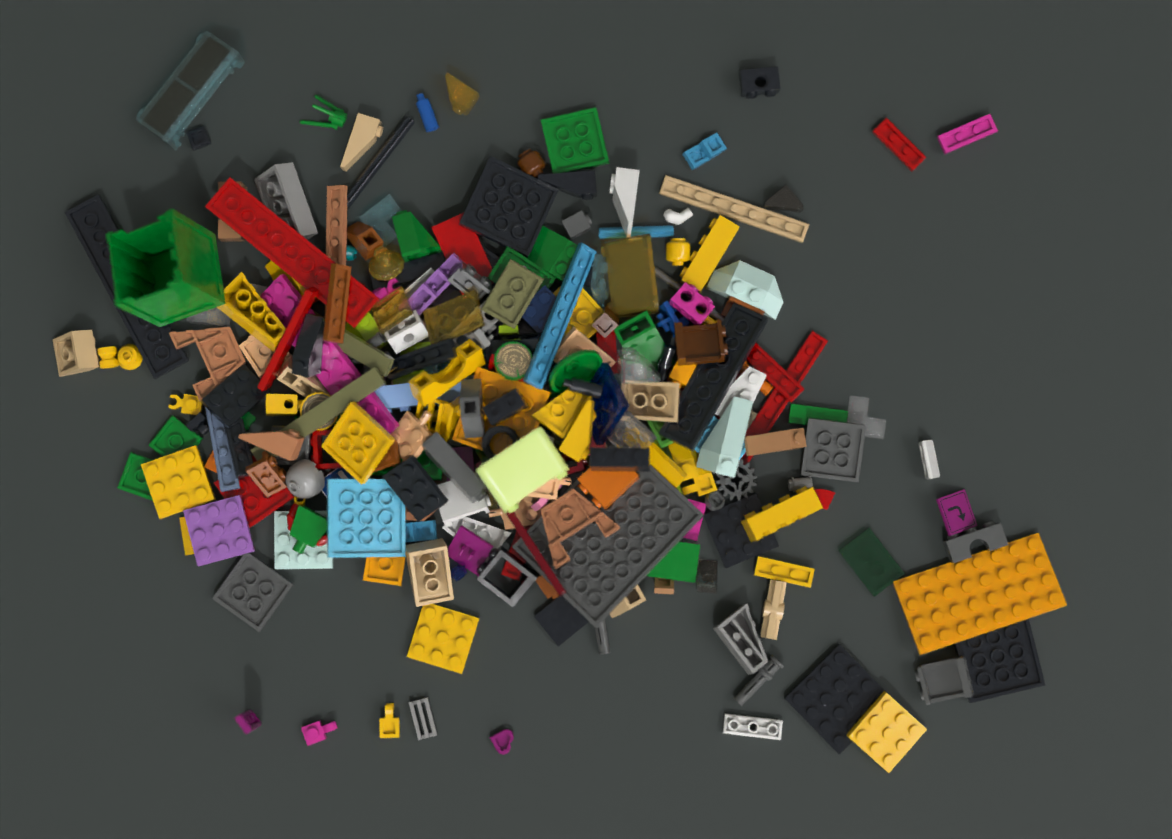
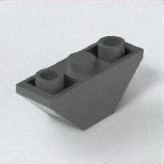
[459,379,485,438]

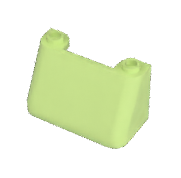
[476,427,570,513]

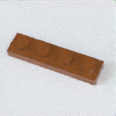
[323,263,351,344]

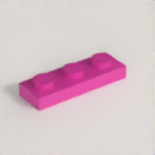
[937,114,998,154]

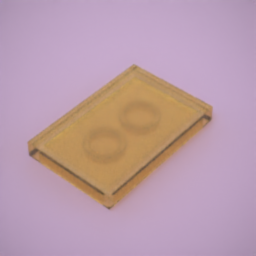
[423,290,485,344]

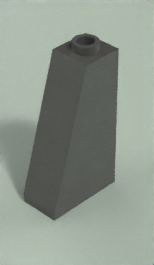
[422,432,487,504]

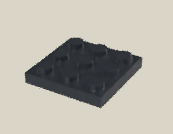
[703,493,779,569]

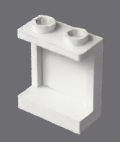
[437,472,491,527]

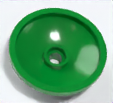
[549,350,603,394]

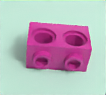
[669,282,715,325]

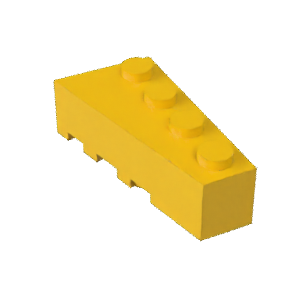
[217,272,286,352]
[741,486,823,542]

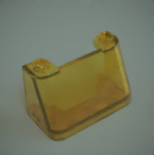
[601,234,659,318]

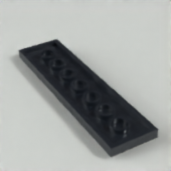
[659,303,768,452]

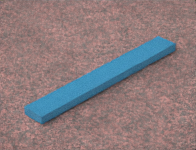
[523,243,597,389]

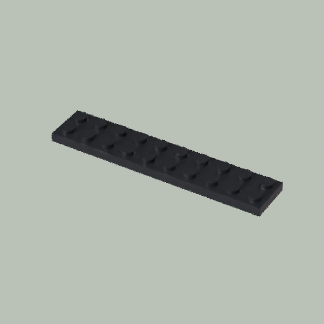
[64,195,189,379]

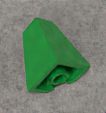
[392,210,442,262]

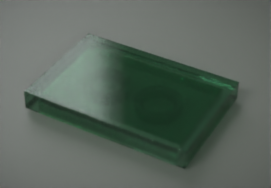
[839,528,905,597]

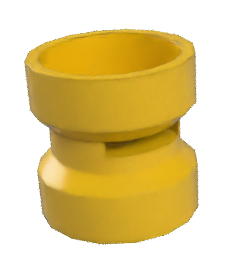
[97,346,119,369]

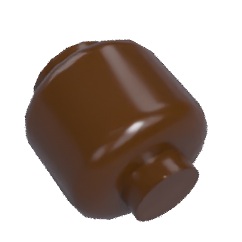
[517,149,546,178]

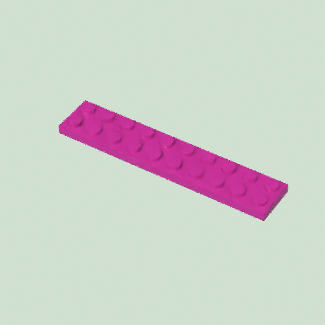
[260,274,400,434]

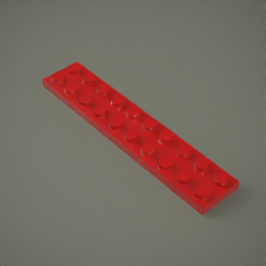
[205,177,379,329]

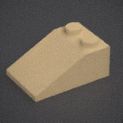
[620,379,680,422]
[406,538,454,607]

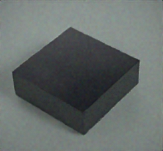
[186,126,211,151]

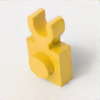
[168,394,203,415]

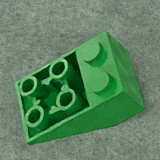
[614,311,676,380]

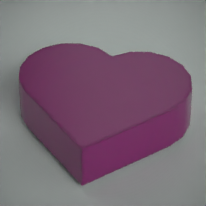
[490,729,514,755]

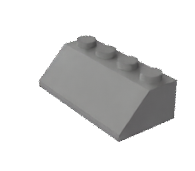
[254,162,318,240]

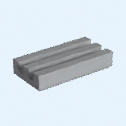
[409,697,437,740]

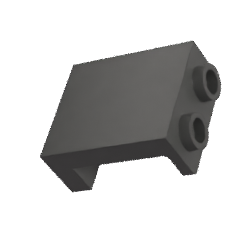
[915,656,974,705]

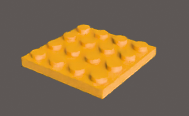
[452,367,551,455]

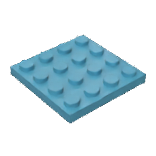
[327,479,406,558]

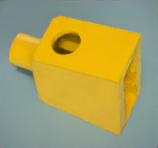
[266,394,303,416]

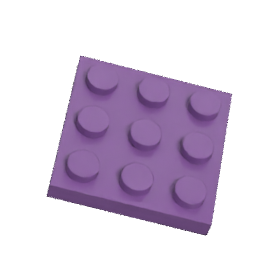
[183,495,255,567]

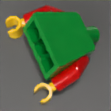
[287,496,327,554]

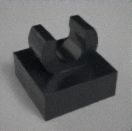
[186,413,209,435]

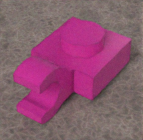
[372,278,403,306]
[301,720,338,746]

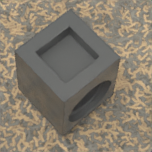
[562,210,592,241]

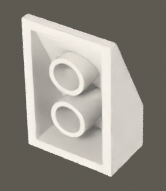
[610,167,640,238]

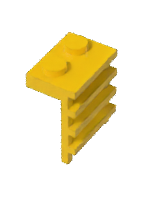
[415,396,461,442]

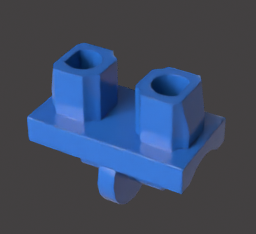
[656,300,690,337]

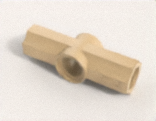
[760,580,787,640]

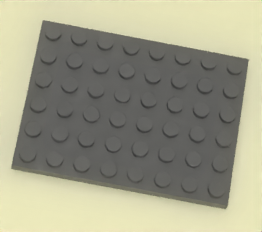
[512,436,704,628]

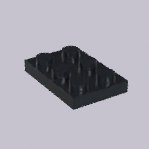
[201,364,271,429]
[382,455,449,522]

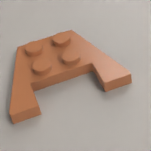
[169,327,246,401]
[540,489,620,569]

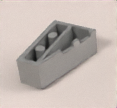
[713,603,768,674]

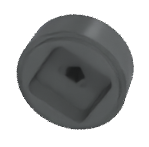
[705,491,725,511]

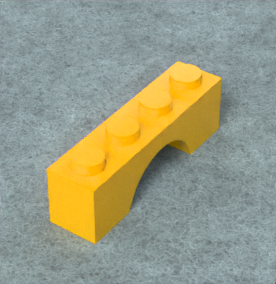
[409,339,485,407]

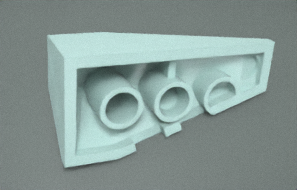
[696,396,753,478]

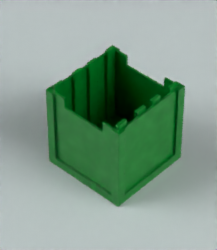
[106,209,226,327]

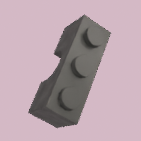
[942,521,1008,563]

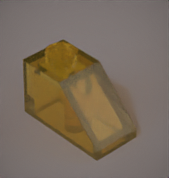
[445,72,480,116]

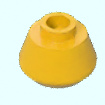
[117,344,143,370]

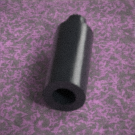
[562,377,603,399]

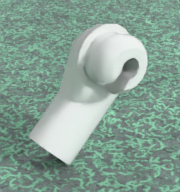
[664,208,693,225]

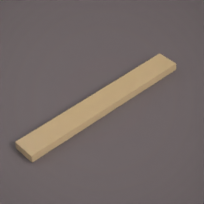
[659,175,809,243]

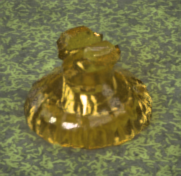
[369,246,404,281]

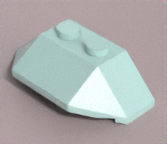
[706,260,783,320]

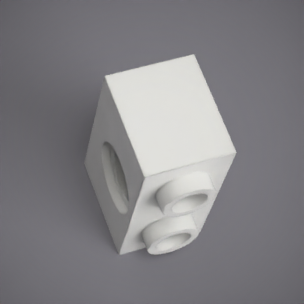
[382,310,430,354]

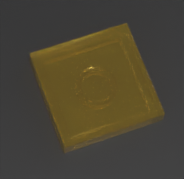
[371,286,414,335]

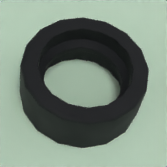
[482,426,520,459]

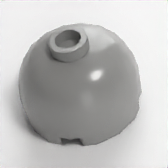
[285,459,325,499]

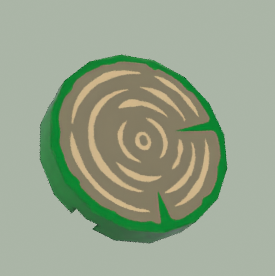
[494,342,532,381]

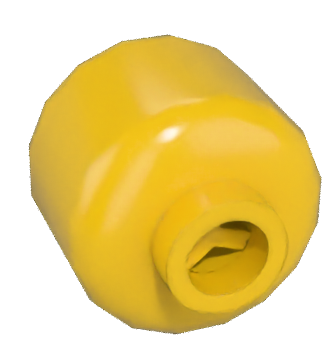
[666,238,690,266]

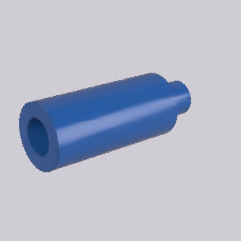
[416,93,439,132]

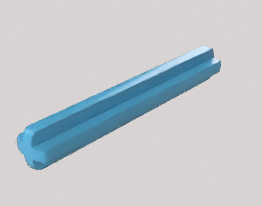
[599,226,674,239]

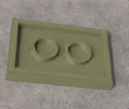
[481,259,544,329]

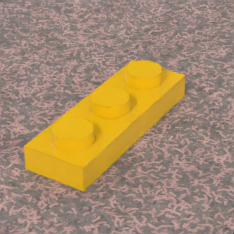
[754,556,815,588]

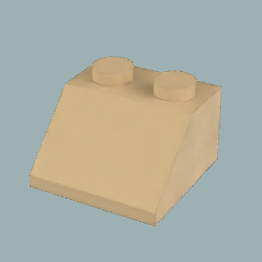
[53,330,99,377]

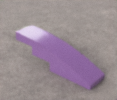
[398,253,462,316]

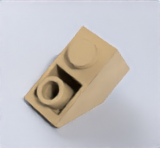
[610,585,646,618]

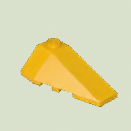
[668,443,711,482]

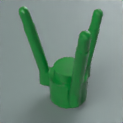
[300,95,347,130]

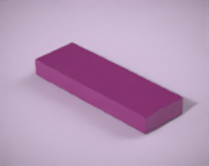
[234,709,262,734]

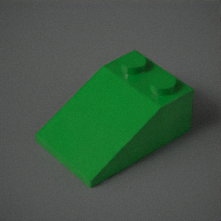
[526,226,578,283]

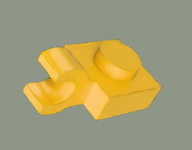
[681,472,717,497]
[379,703,400,738]

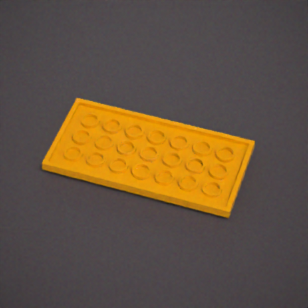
[892,533,1067,655]

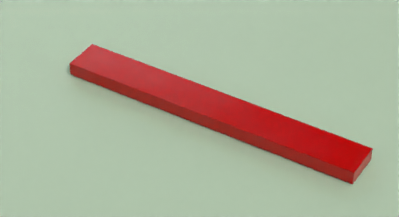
[738,331,828,465]

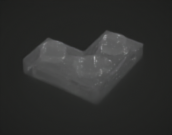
[847,396,886,439]

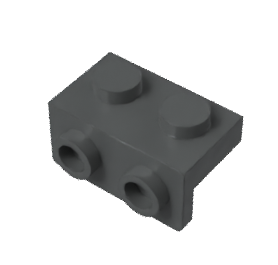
[447,261,492,303]

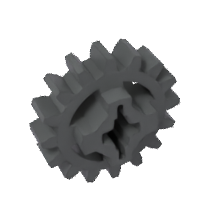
[716,459,757,500]

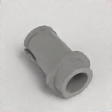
[787,476,813,492]

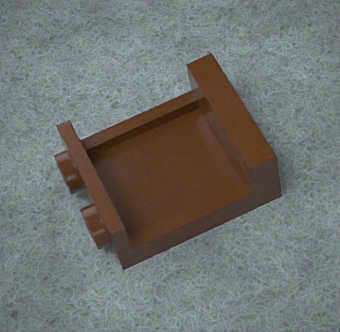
[674,319,728,366]

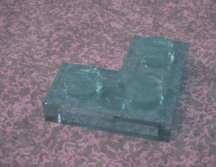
[359,194,402,248]
[591,254,608,307]

